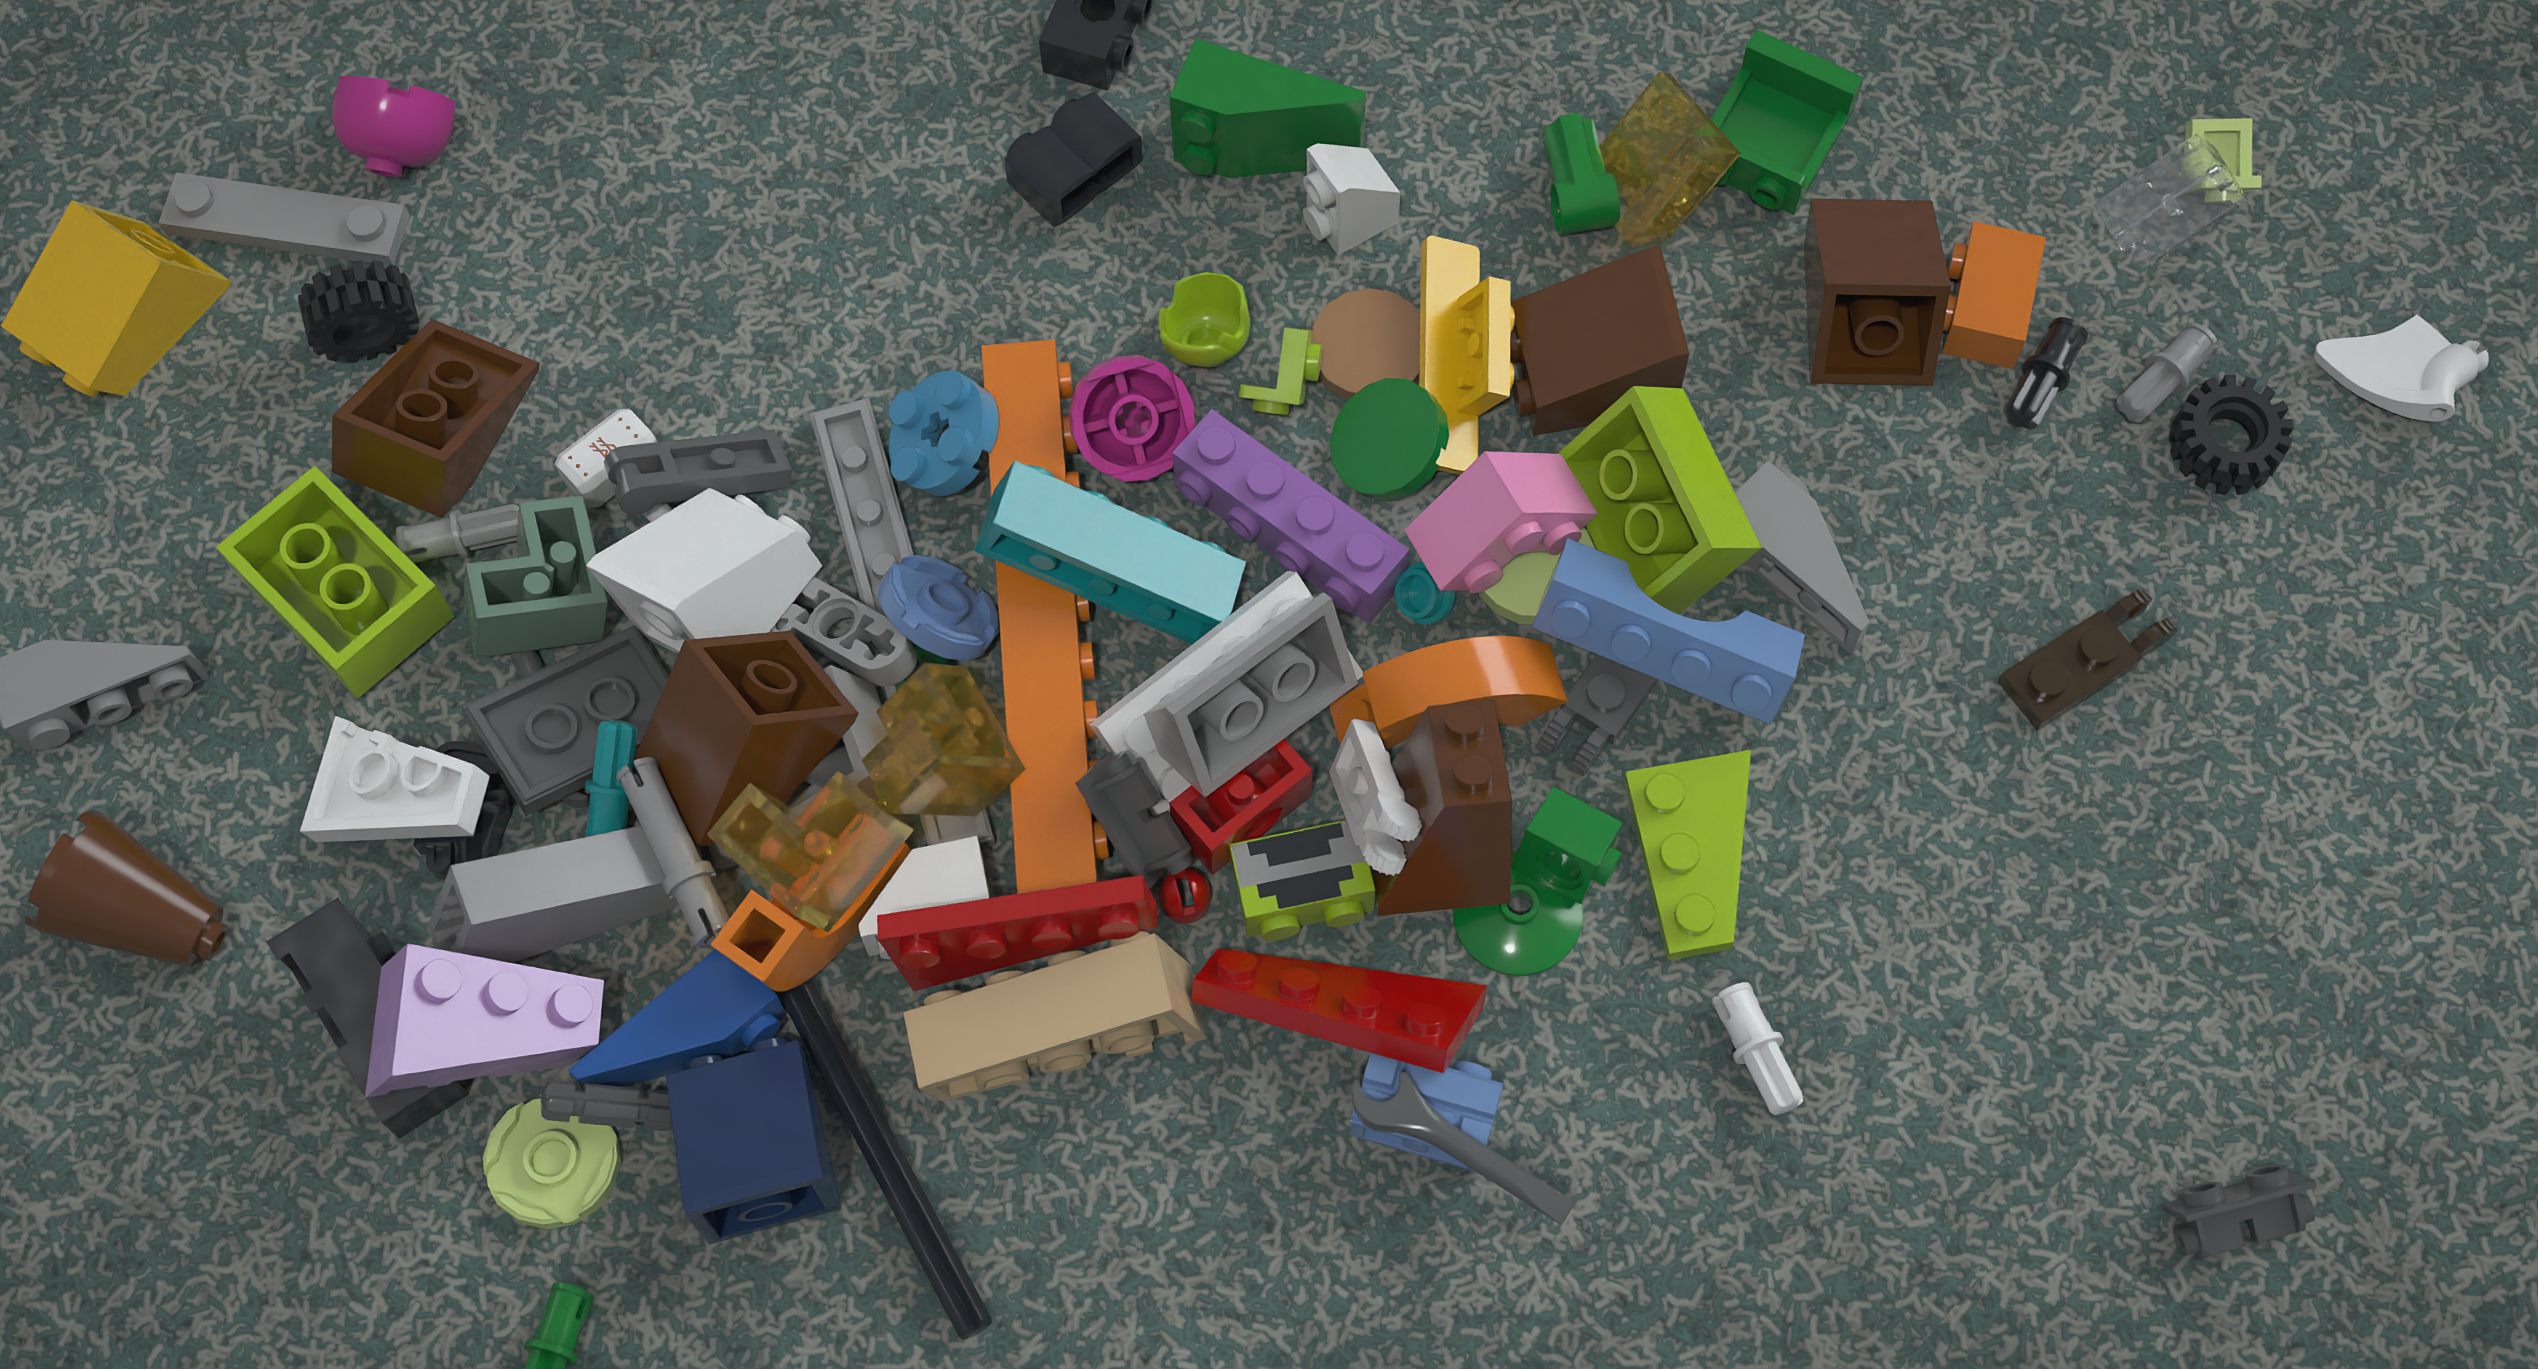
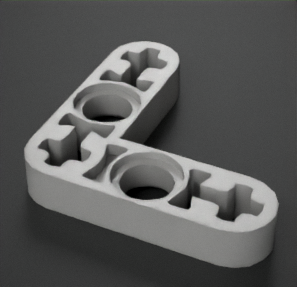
[769,577,917,686]

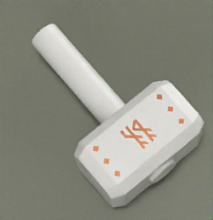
[554,408,673,522]

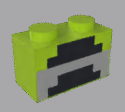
[1229,820,1375,941]

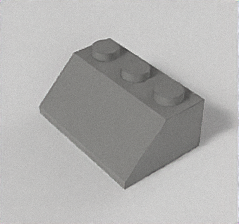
[1143,592,1358,798]

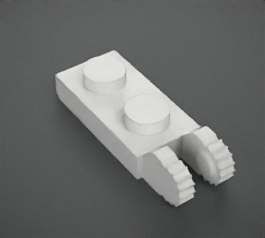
[1329,719,1422,876]

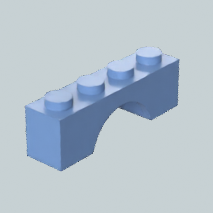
[1532,538,1805,725]

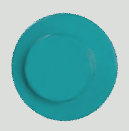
[1394,562,1455,624]

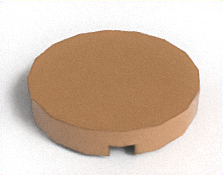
[1312,288,1420,401]

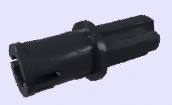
[2006,317,2088,430]

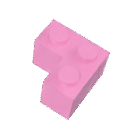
[1404,451,1598,593]

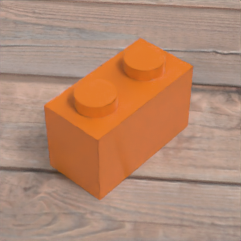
[1941,221,2046,369]

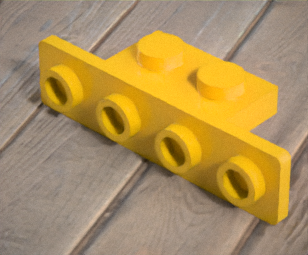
[1419,236,1515,475]

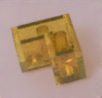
[862,663,1026,817]
[707,771,914,932]

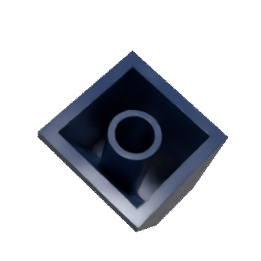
[666,1038,841,1245]

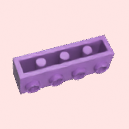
[1172,409,1410,624]

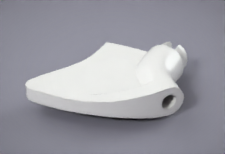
[2314,315,2489,422]

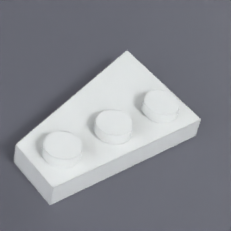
[300,716,490,842]

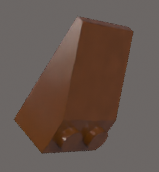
[332,319,540,518]

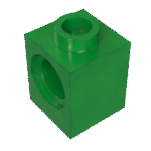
[1512,786,1623,904]

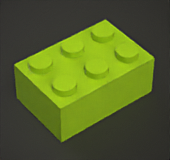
[1557,386,1762,614]
[215,465,455,699]

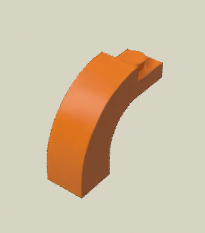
[1329,636,1568,750]
[710,809,911,991]

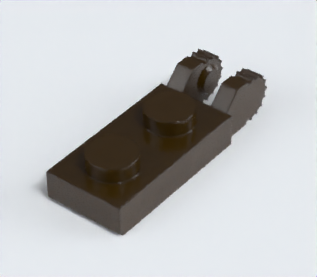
[1998,588,2178,731]

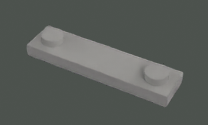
[158,172,410,266]

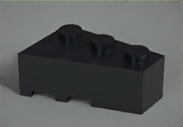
[266,898,469,1139]

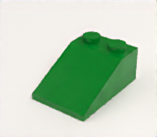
[1169,39,1366,178]

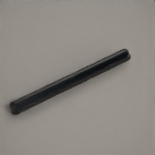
[782,982,991,1339]

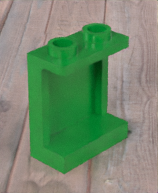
[1687,29,1864,215]

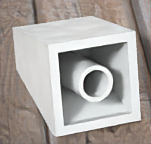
[586,488,822,654]

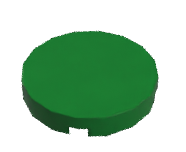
[1329,378,1449,501]

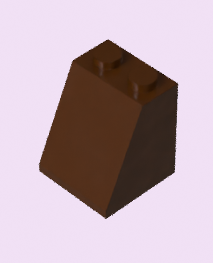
[1804,198,1951,386]
[1510,246,1690,436]
[634,630,859,846]
[1372,700,1512,916]

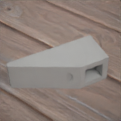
[0,640,210,752]

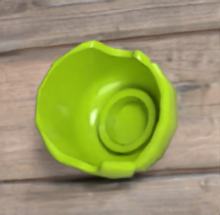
[1158,272,1251,367]

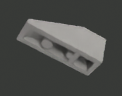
[1735,461,1870,655]

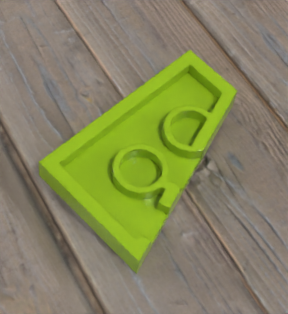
[1623,750,1751,961]

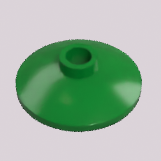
[1452,851,1583,976]

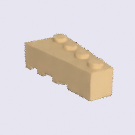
[903,931,1208,1101]

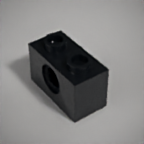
[1039,0,1153,91]

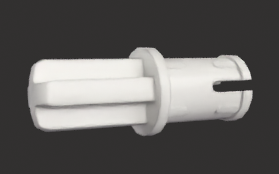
[1711,982,1803,1115]

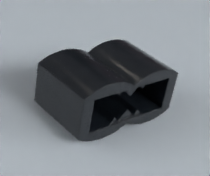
[1004,92,1143,227]

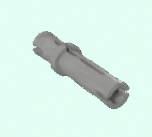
[616,757,730,948]

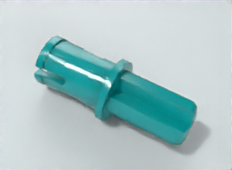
[585,720,637,837]

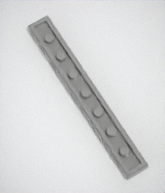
[810,398,995,849]

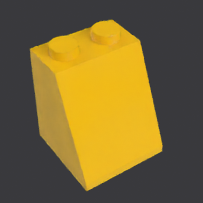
[1,200,232,397]

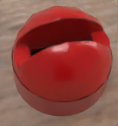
[1159,868,1211,924]

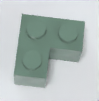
[464,495,607,658]

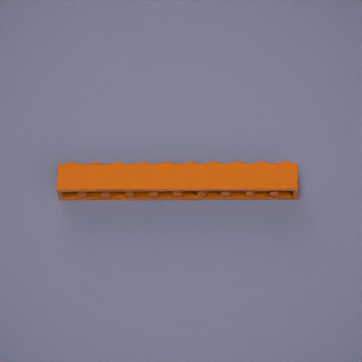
[981,339,1109,943]

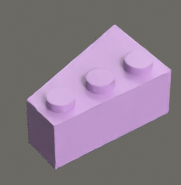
[365,944,604,1098]

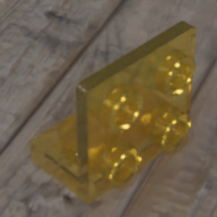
[1600,72,1741,243]

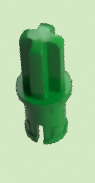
[523,1282,595,1369]

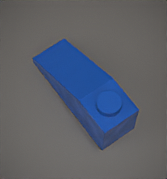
[568,949,787,1088]

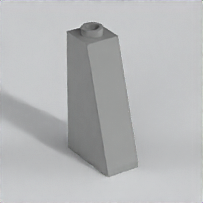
[428,826,703,963]

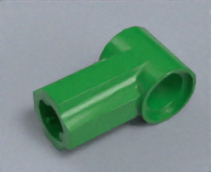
[1542,113,1620,235]

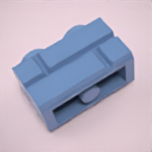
[1350,1053,1504,1172]

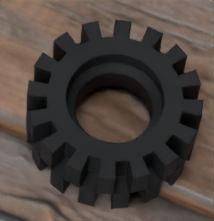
[298,260,420,363]
[2169,375,2294,495]

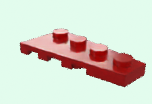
[877,875,1158,991]
[1191,948,1487,1074]

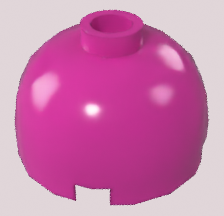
[332,76,456,178]
[1069,355,1195,482]

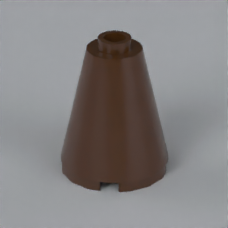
[25,809,228,967]

